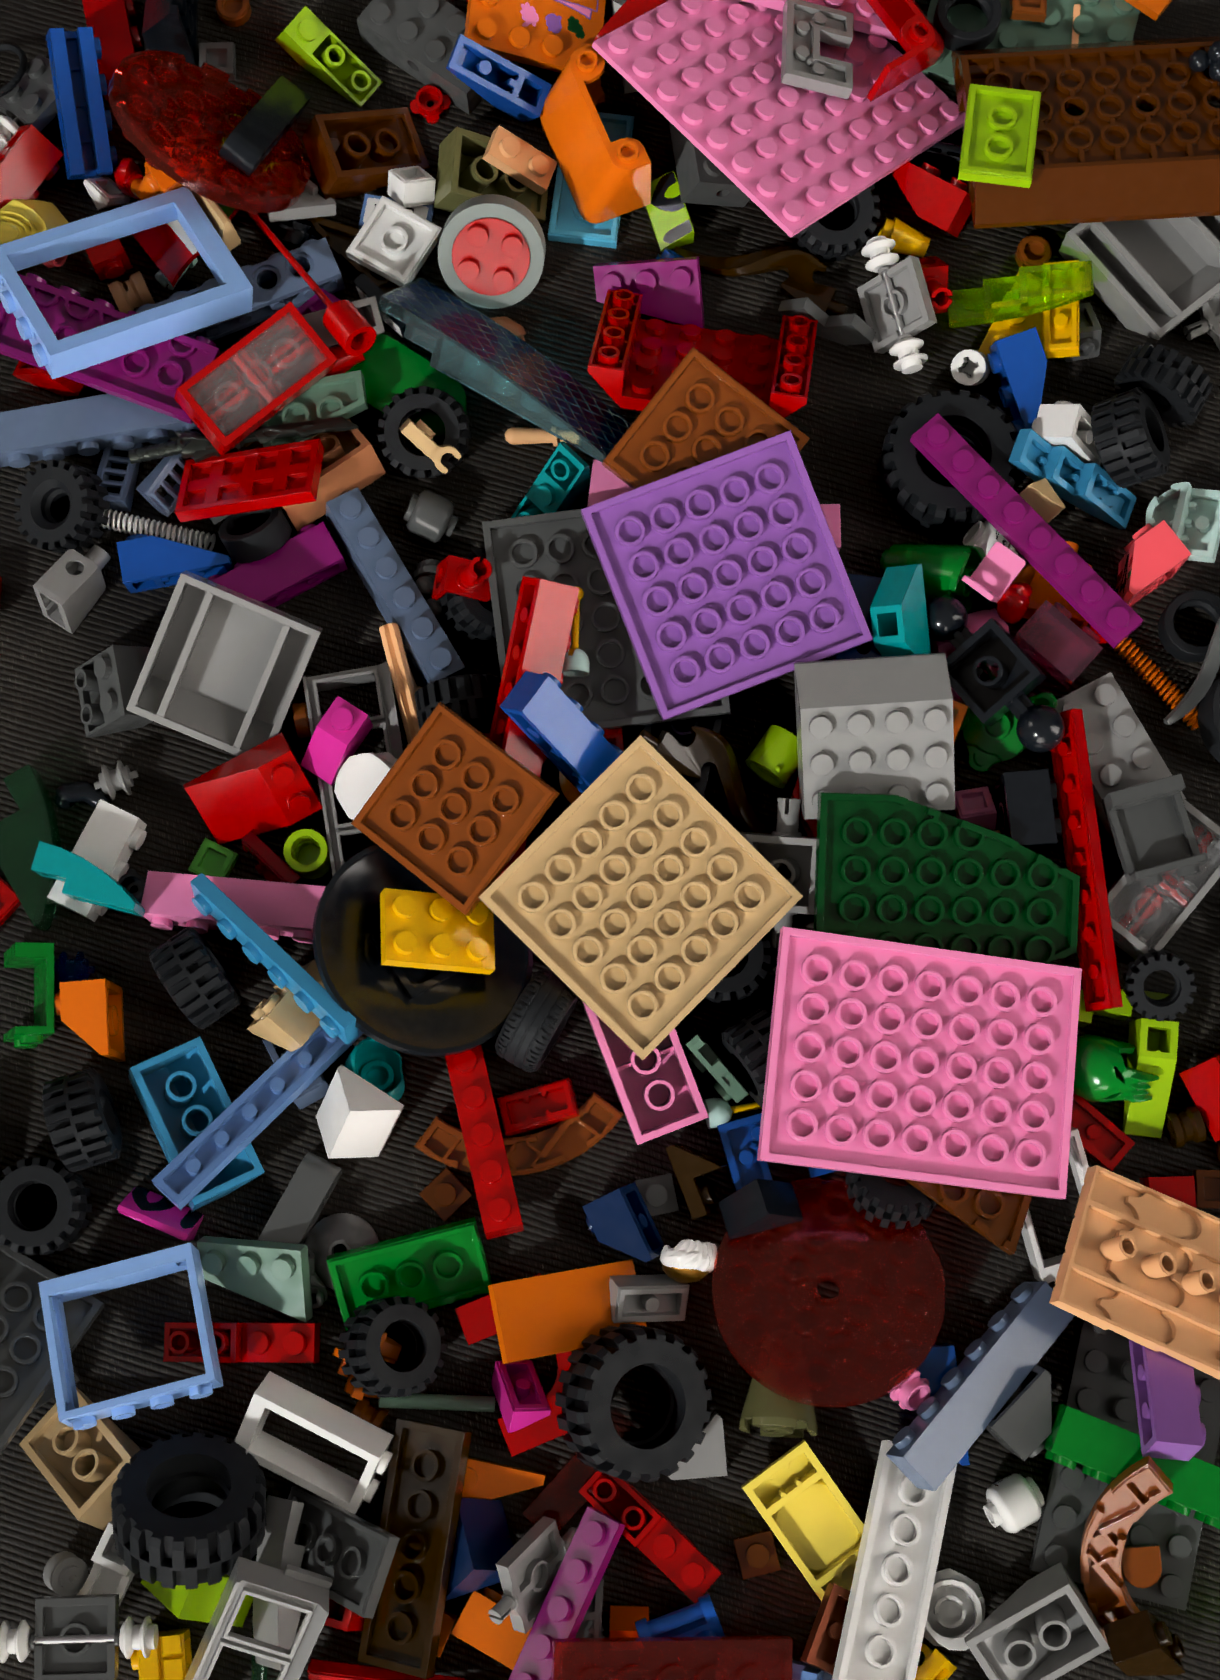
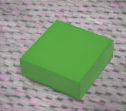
[188,838,239,878]

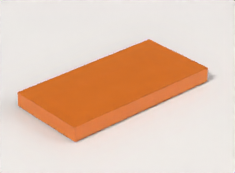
[488,1259,647,1364]

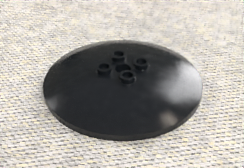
[313,844,533,1057]

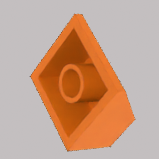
[54,978,126,1062]

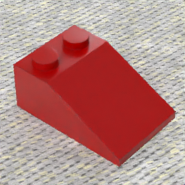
[183,732,322,844]

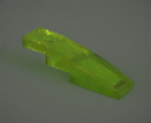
[948,261,1094,328]

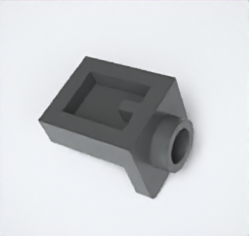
[1064,302,1102,362]

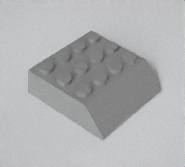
[1058,215,1220,340]
[126,570,323,756]
[794,652,955,820]

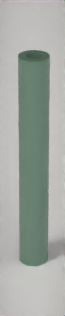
[378,1393,495,1412]

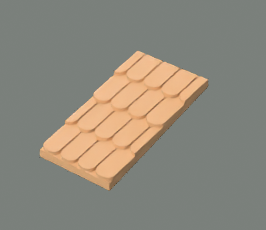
[1049,1165,1220,1380]

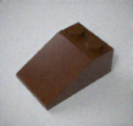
[302,107,430,200]

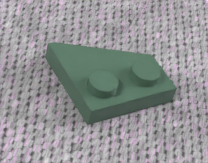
[685,1035,749,1103]

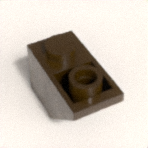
[1103,1610,1186,1676]

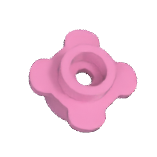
[890,1369,931,1411]

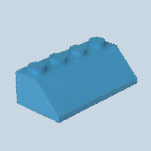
[128,1036,265,1212]

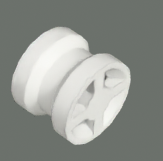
[951,349,991,386]

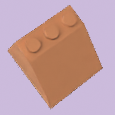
[236,419,386,532]

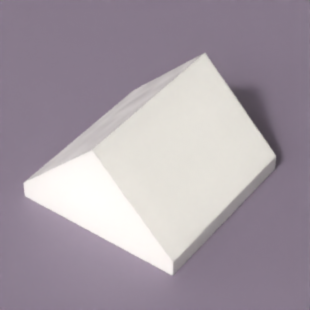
[316,1064,404,1159]

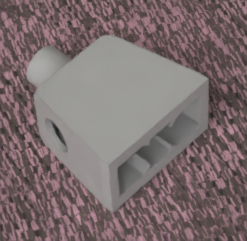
[33,545,111,634]

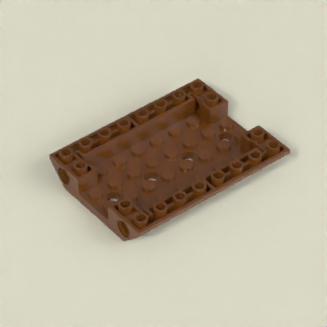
[951,36,1220,229]

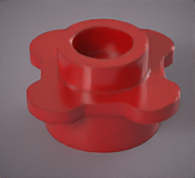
[410,85,451,124]

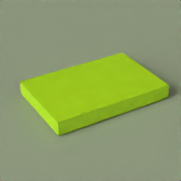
[957,83,1041,188]

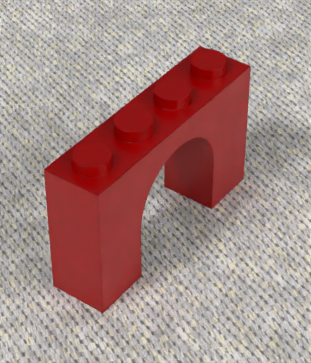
[455,1273,580,1457]

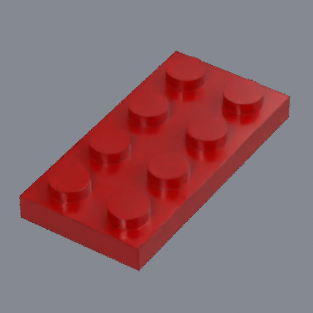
[174,438,325,523]

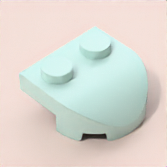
[1145,482,1220,563]

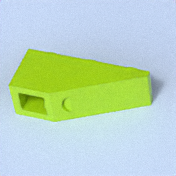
[275,5,382,108]
[1123,1018,1179,1138]

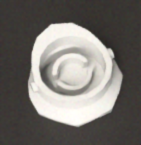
[334,752,398,820]
[924,1568,985,1651]

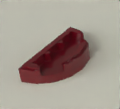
[241,831,301,884]

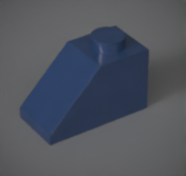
[582,1182,664,1262]

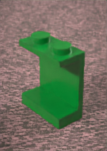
[3,942,54,1049]

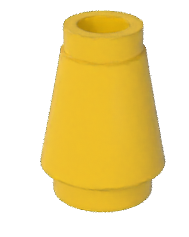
[878,217,930,258]

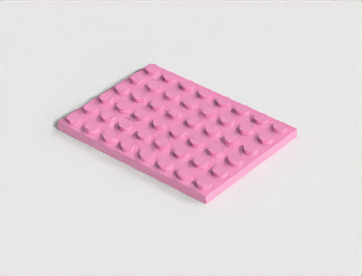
[757,926,1082,1200]

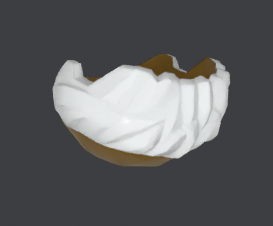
[660,1239,718,1283]

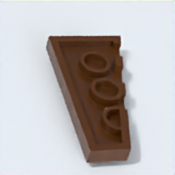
[904,1179,1032,1255]

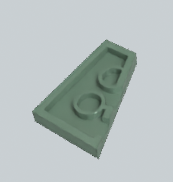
[261,370,368,447]
[197,1236,313,1323]

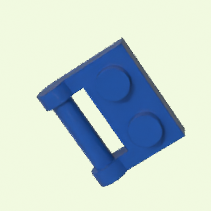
[635,1593,727,1670]

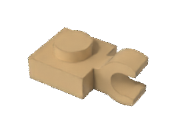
[399,418,461,474]

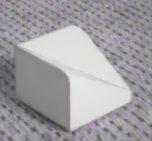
[387,166,436,208]

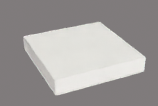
[346,195,443,288]

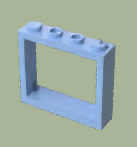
[38,1242,224,1430]

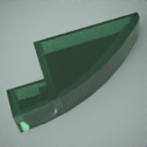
[0,764,61,931]

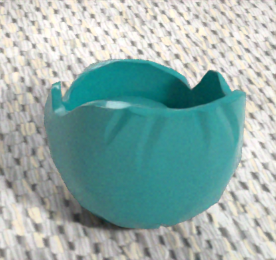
[345,1037,405,1101]

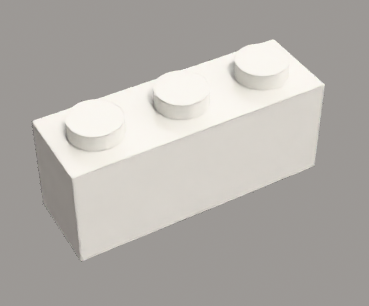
[47,799,147,922]

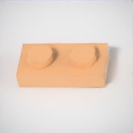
[482,125,558,195]

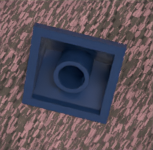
[446,1497,514,1601]

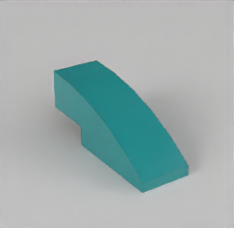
[31,841,145,917]

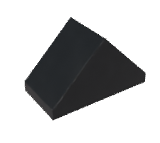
[719,1179,803,1240]

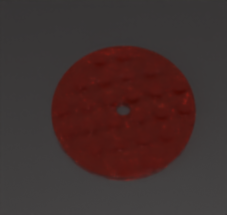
[108,50,310,214]
[712,1177,945,1408]

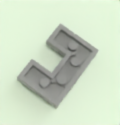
[781,0,854,99]

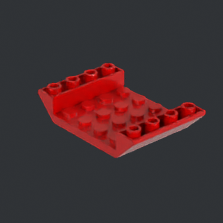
[587,289,818,418]

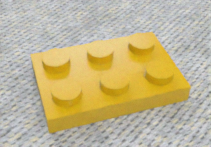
[380,888,495,975]

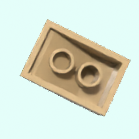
[19,1387,141,1531]

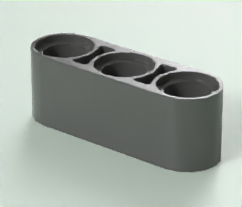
[258,1151,343,1244]

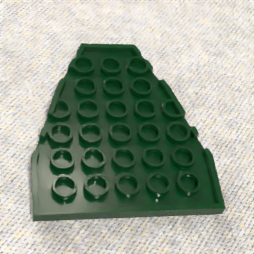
[813,792,1080,964]

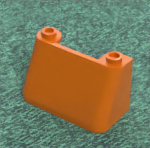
[540,43,651,224]

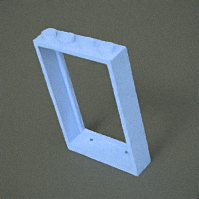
[0,186,253,380]

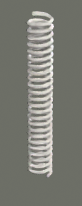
[100,509,216,551]

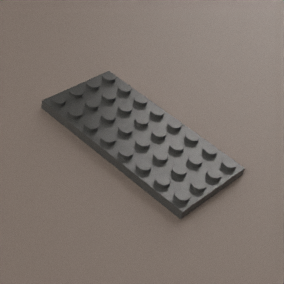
[1029,1319,1220,1611]

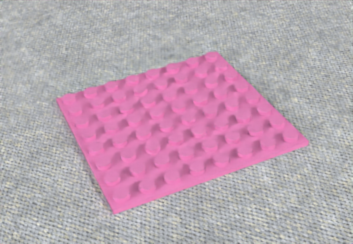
[592,0,965,238]

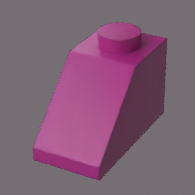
[301,695,373,786]

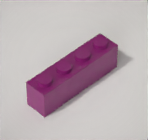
[207,522,348,608]

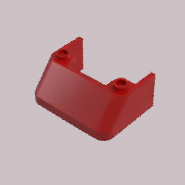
[866,0,945,102]

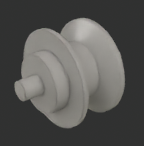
[94,760,139,800]
[43,1551,88,1596]

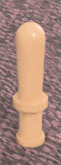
[505,425,584,447]

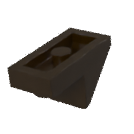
[666,1143,728,1220]

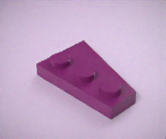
[593,256,705,328]

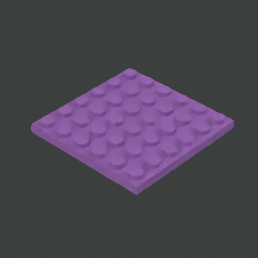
[581,430,873,722]

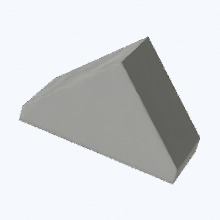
[668,1411,727,1480]

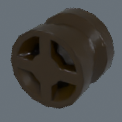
[1164,1105,1206,1149]

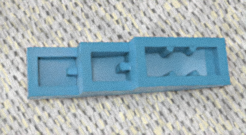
[1008,428,1137,529]

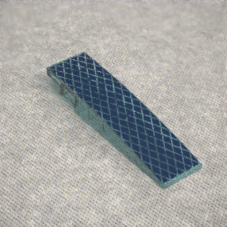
[378,277,631,462]

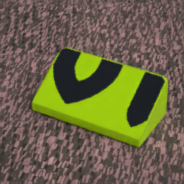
[646,171,694,252]

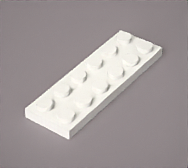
[832,1440,957,1680]

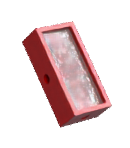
[174,301,338,456]

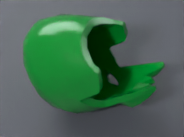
[1074,1034,1159,1103]

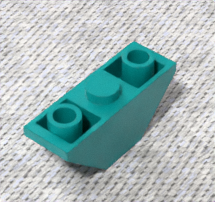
[511,441,590,518]
[870,563,931,657]

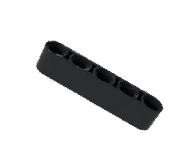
[218,75,311,177]

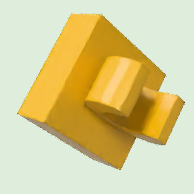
[915,1643,957,1680]

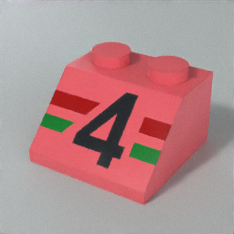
[1115,520,1191,607]

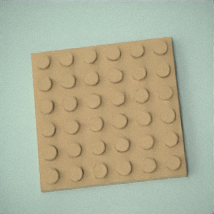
[478,735,803,1060]

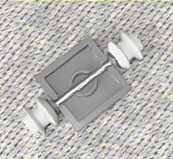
[856,235,937,374]

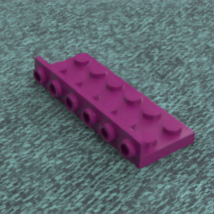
[0,273,221,424]

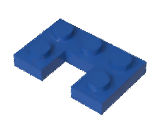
[717,1113,835,1191]

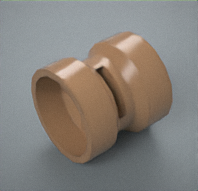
[108,271,155,314]

